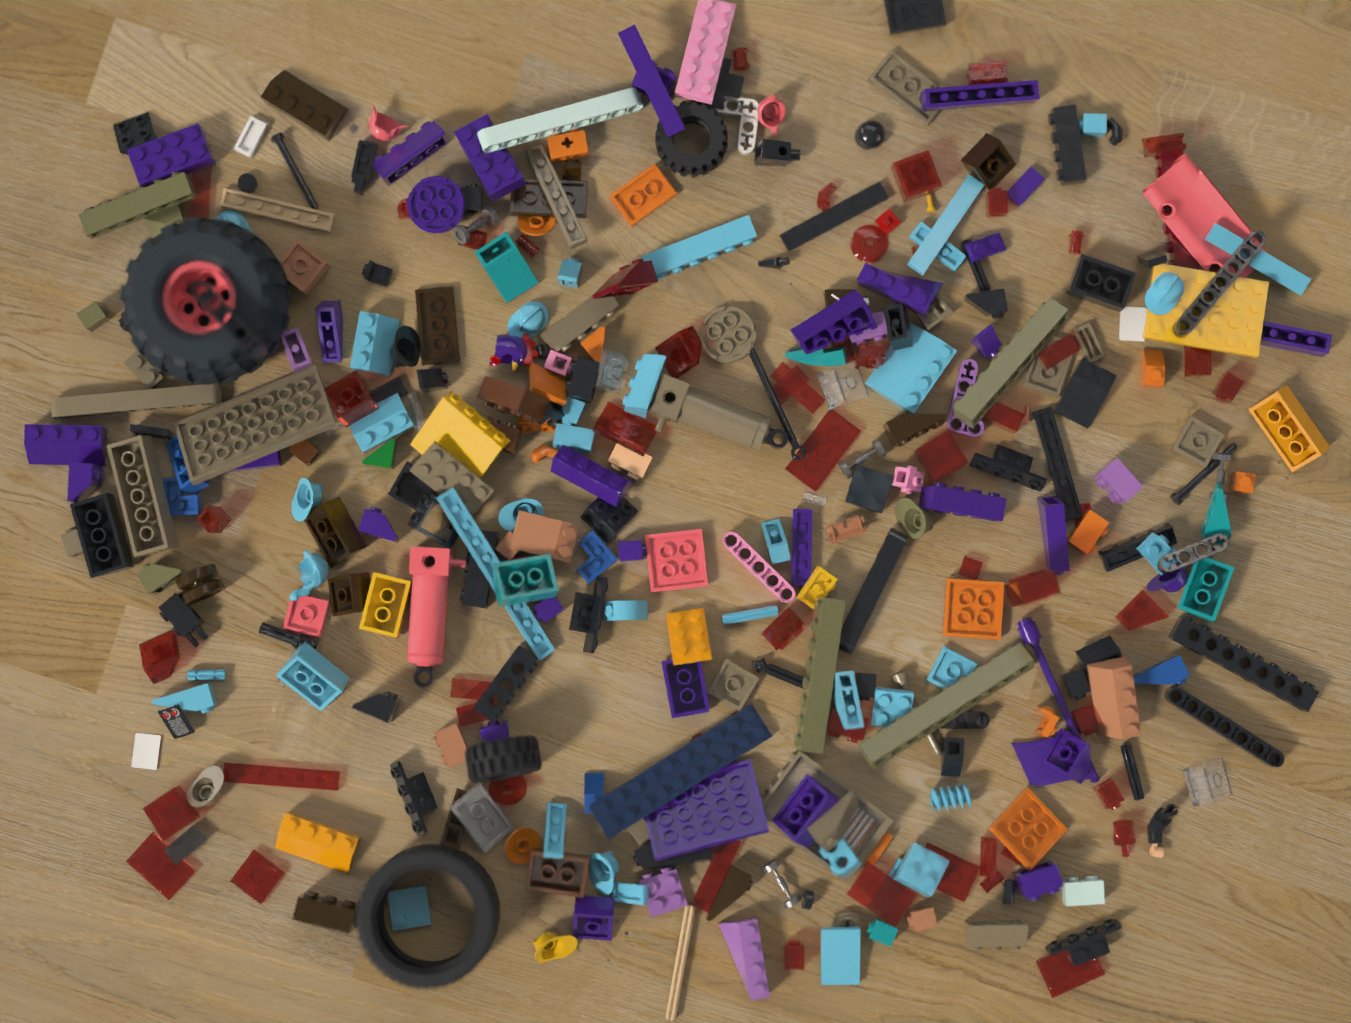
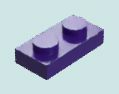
[965,232,1007,263]

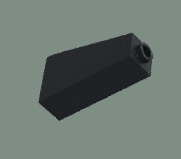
[633,843,715,870]

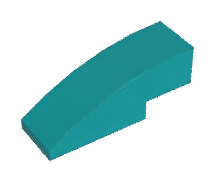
[785,346,848,366]

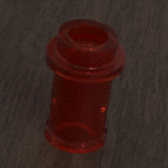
[1069,231,1084,255]
[515,234,540,258]
[1001,846,1022,866]
[980,870,1005,893]

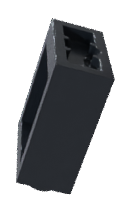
[407,492,459,549]

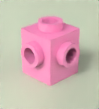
[892,465,925,494]

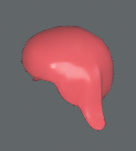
[757,94,786,136]
[369,105,409,141]

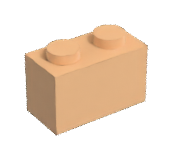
[608,441,653,480]

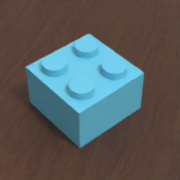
[893,842,949,897]

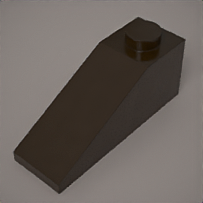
[706,865,754,921]

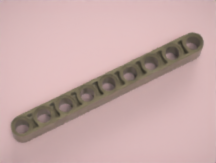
[51,384,222,419]

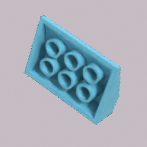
[865,322,957,414]

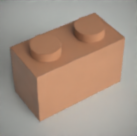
[434,723,468,768]

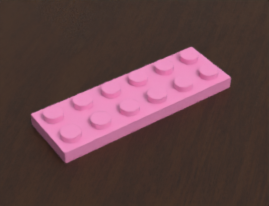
[675,0,736,104]

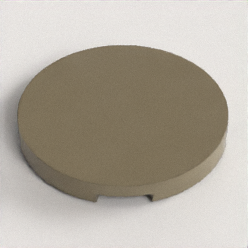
[699,306,757,363]

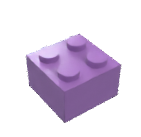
[1094,458,1143,504]

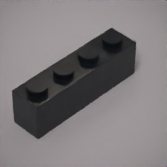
[1048,105,1087,186]
[460,529,499,609]

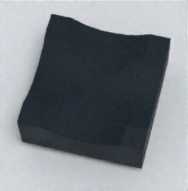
[845,464,894,513]

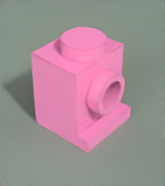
[544,350,573,378]

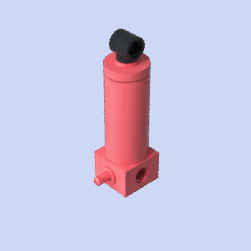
[407,547,466,688]

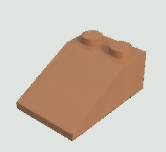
[510,510,579,563]

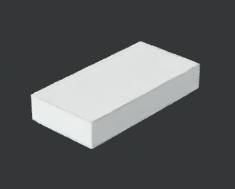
[234,116,269,159]

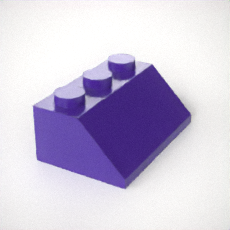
[773,774,840,848]

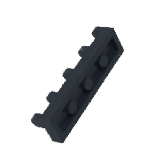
[1097,522,1177,572]

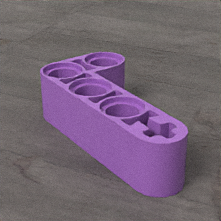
[946,359,984,438]

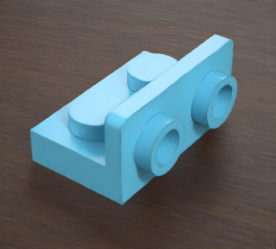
[1136,532,1183,575]

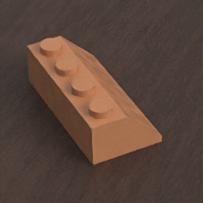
[1087,656,1141,739]

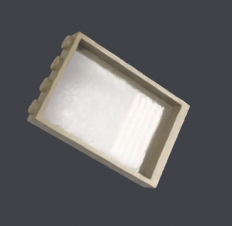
[761,751,894,883]

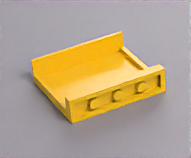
[410,391,510,478]

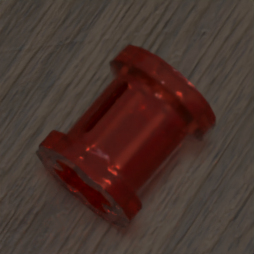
[731,47,750,71]

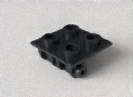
[113,112,158,155]

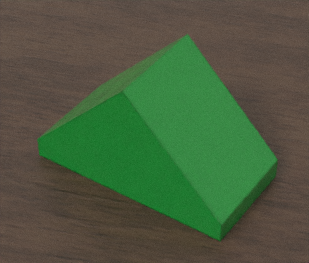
[362,438,397,469]

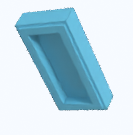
[612,881,649,905]

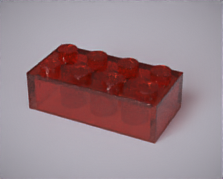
[1005,568,1061,607]

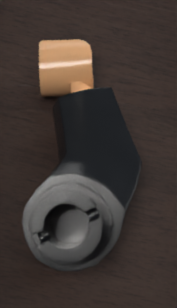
[1147,804,1178,858]

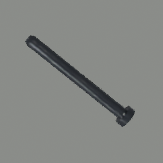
[270,132,318,209]
[1170,443,1238,506]

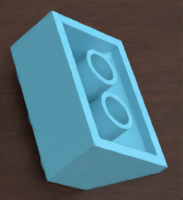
[350,311,400,376]
[622,354,666,418]
[347,393,416,453]
[276,642,350,711]

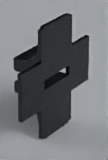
[699,58,744,109]

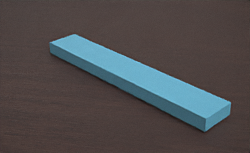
[907,175,984,276]
[1204,223,1311,295]

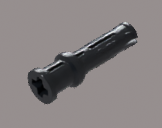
[259,622,318,650]

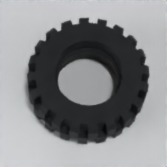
[655,100,728,177]
[465,735,542,783]

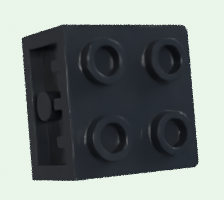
[580,497,638,543]

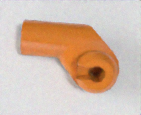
[531,445,559,463]

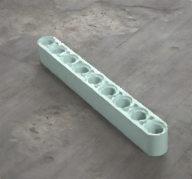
[477,88,643,153]

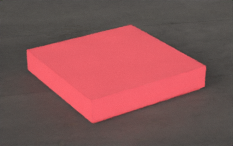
[283,595,330,638]

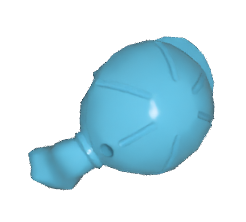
[289,550,329,601]

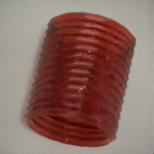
[458,226,487,250]

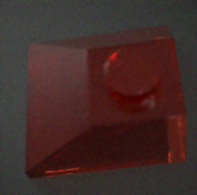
[655,326,702,379]
[139,630,181,684]

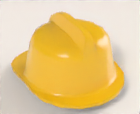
[533,931,578,963]

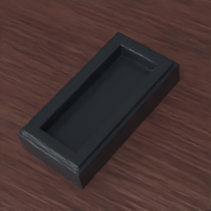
[1137,251,1167,267]
[365,376,408,406]
[129,424,172,440]

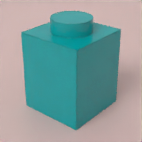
[866,918,898,947]

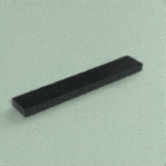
[780,182,889,253]
[1032,407,1083,522]

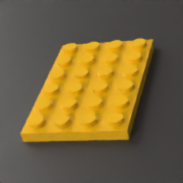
[1142,264,1269,358]

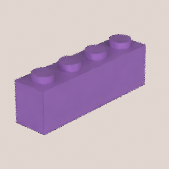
[718,917,770,1000]

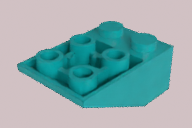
[474,232,538,303]

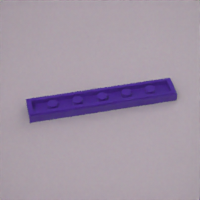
[618,24,685,138]

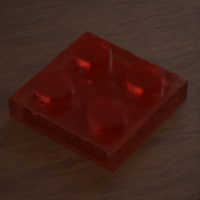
[230,849,285,904]

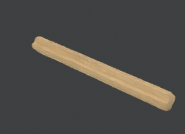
[665,905,695,1021]

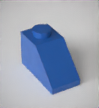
[584,773,604,814]

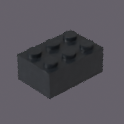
[1066,254,1136,312]

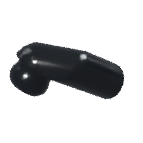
[1107,117,1123,146]

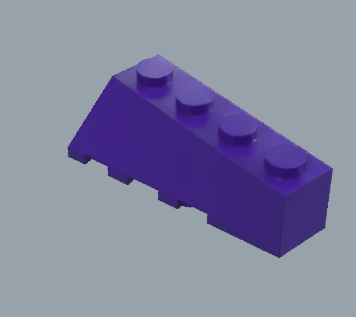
[857,263,943,317]
[790,289,878,355]
[551,445,635,507]

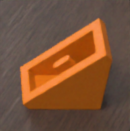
[580,326,606,366]

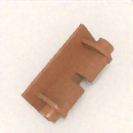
[826,515,868,544]

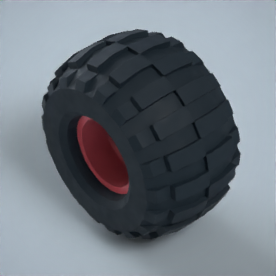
[120,217,292,385]

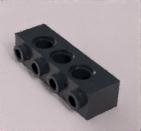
[473,645,538,722]

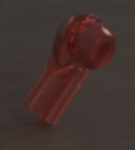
[817,182,836,211]

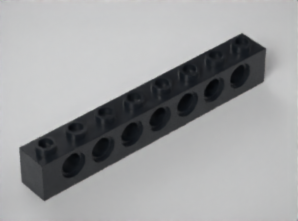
[1168,616,1319,712]

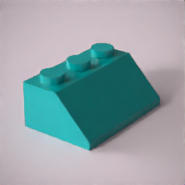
[493,554,559,607]
[1177,558,1235,623]

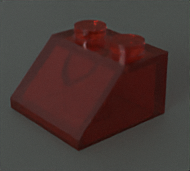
[760,607,804,651]

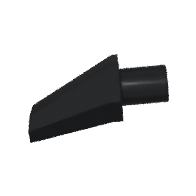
[758,256,790,269]

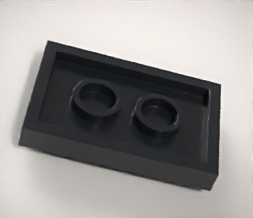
[884,0,947,35]

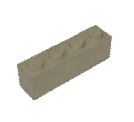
[539,295,619,352]

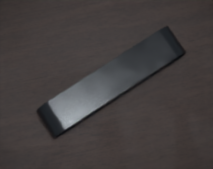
[191,280,267,358]

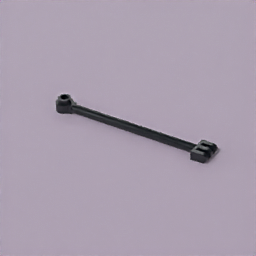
[749,347,807,461]

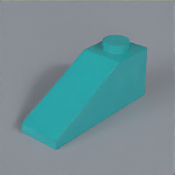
[1200,481,1232,545]

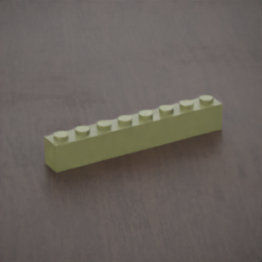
[953,298,1069,429]
[794,596,846,754]

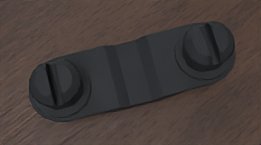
[940,711,990,729]

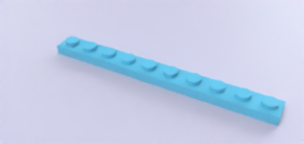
[436,487,555,661]

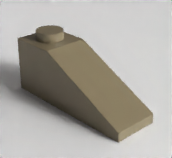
[807,791,859,852]

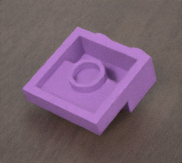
[639,866,688,918]

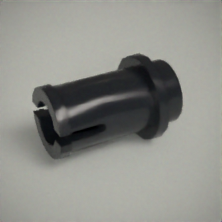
[1002,879,1017,904]

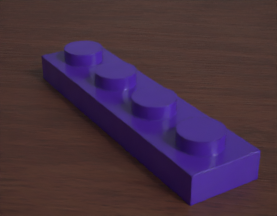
[791,509,812,586]

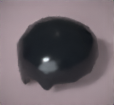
[855,120,886,150]

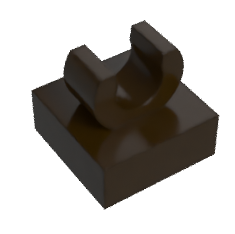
[562,159,581,180]

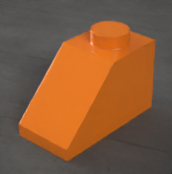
[1140,349,1165,389]

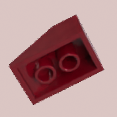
[593,259,658,299]

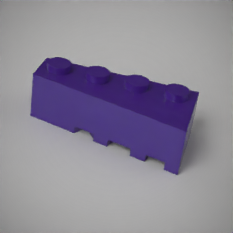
[918,483,1006,522]

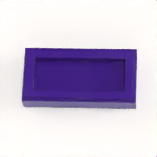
[1005,166,1045,207]

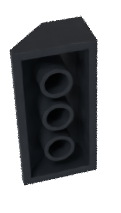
[70,493,134,578]

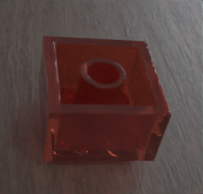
[891,150,942,203]
[324,370,379,427]
[914,430,969,484]
[142,786,201,841]

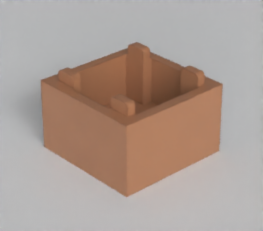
[280,239,330,296]

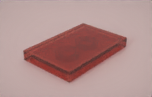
[592,401,658,457]
[126,832,196,900]
[924,842,980,902]
[847,862,917,927]
[1035,950,1105,998]

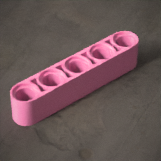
[722,531,795,603]

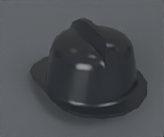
[389,325,420,368]

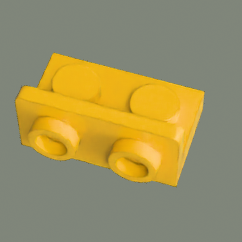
[796,566,838,610]

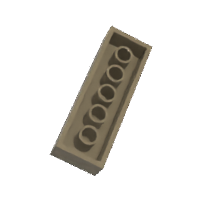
[107,435,178,557]

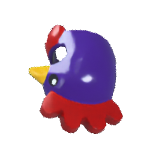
[489,334,538,371]

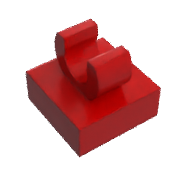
[874,208,902,236]

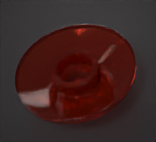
[850,225,888,263]
[488,776,527,806]

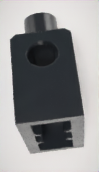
[754,139,801,166]

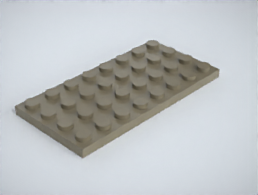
[174,365,337,486]

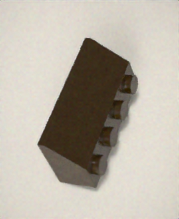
[261,70,349,141]

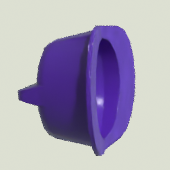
[1147,560,1189,593]

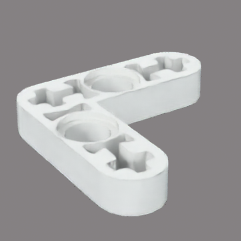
[709,96,759,155]

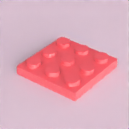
[645,529,708,592]

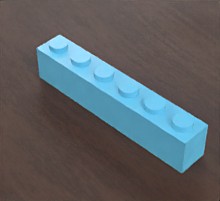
[642,215,757,281]

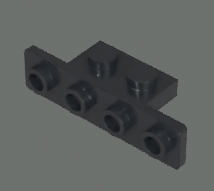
[969,444,1047,491]
[569,576,608,654]
[390,761,438,836]
[1045,919,1122,967]

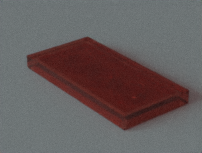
[785,408,861,492]

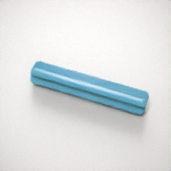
[722,605,779,625]

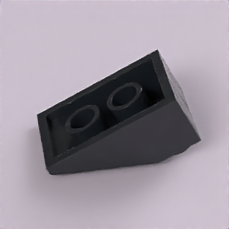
[1054,358,1117,429]

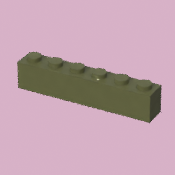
[78,172,197,239]

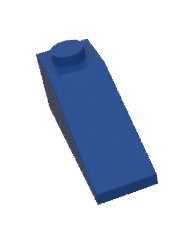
[166,434,210,495]
[1133,655,1190,686]

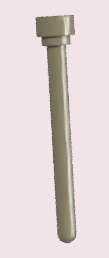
[892,670,942,756]

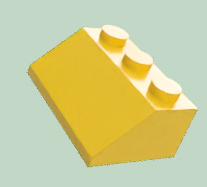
[359,572,412,638]

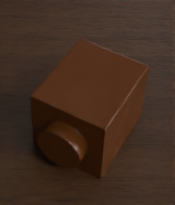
[289,439,321,466]

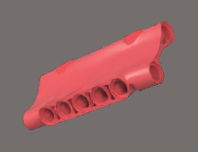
[1142,153,1267,278]

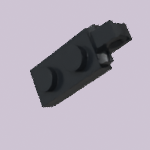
[351,140,379,195]

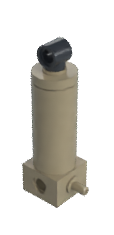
[651,374,788,451]

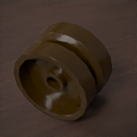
[175,563,225,605]

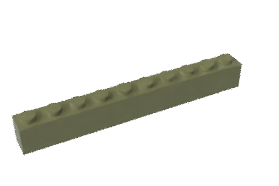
[859,643,1034,770]

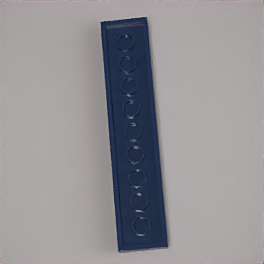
[588,703,772,840]

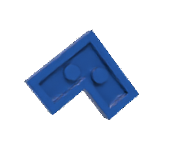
[163,477,202,516]
[576,530,618,584]

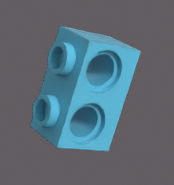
[819,836,863,878]

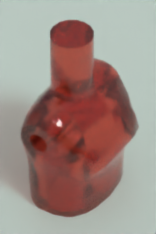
[1113,820,1136,857]

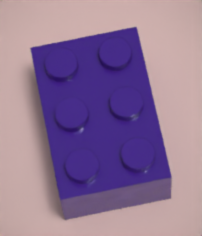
[661,659,710,718]

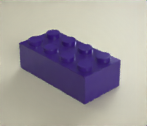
[454,114,526,202]
[127,123,216,187]

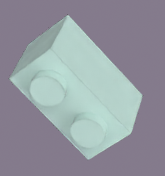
[1062,875,1105,906]

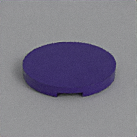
[407,176,465,234]

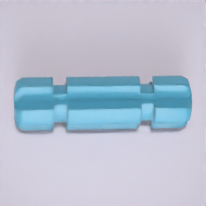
[187,669,226,680]

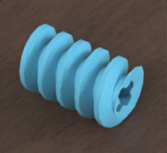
[930,784,972,813]

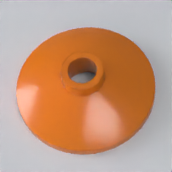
[517,216,555,236]
[505,827,541,864]

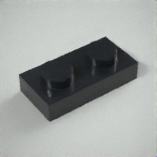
[163,825,207,866]

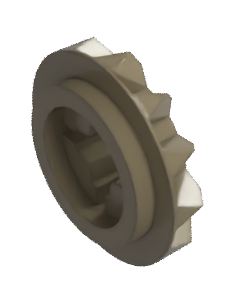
[832,912,863,936]

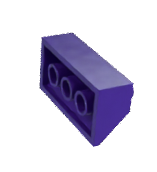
[373,120,449,187]
[24,424,107,466]

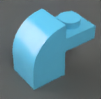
[603,600,648,621]

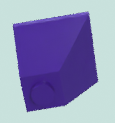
[1042,728,1091,784]

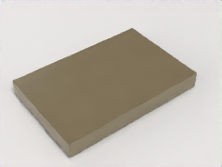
[1022,335,1078,398]

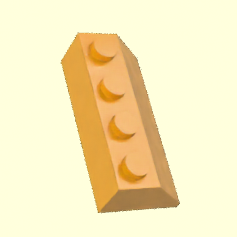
[1248,384,1330,472]
[275,812,361,874]

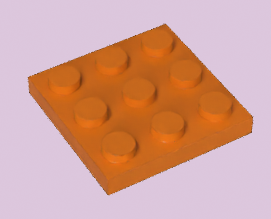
[943,578,1004,640]
[988,787,1068,870]

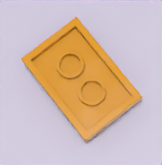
[666,608,712,665]

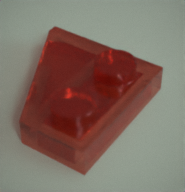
[1115,590,1169,631]

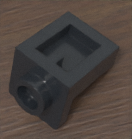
[362,260,393,288]

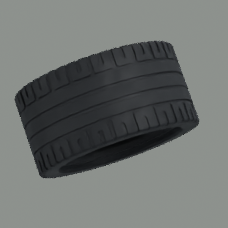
[356,844,500,989]

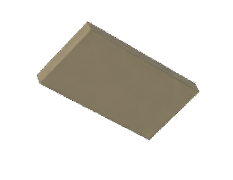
[868,49,941,126]

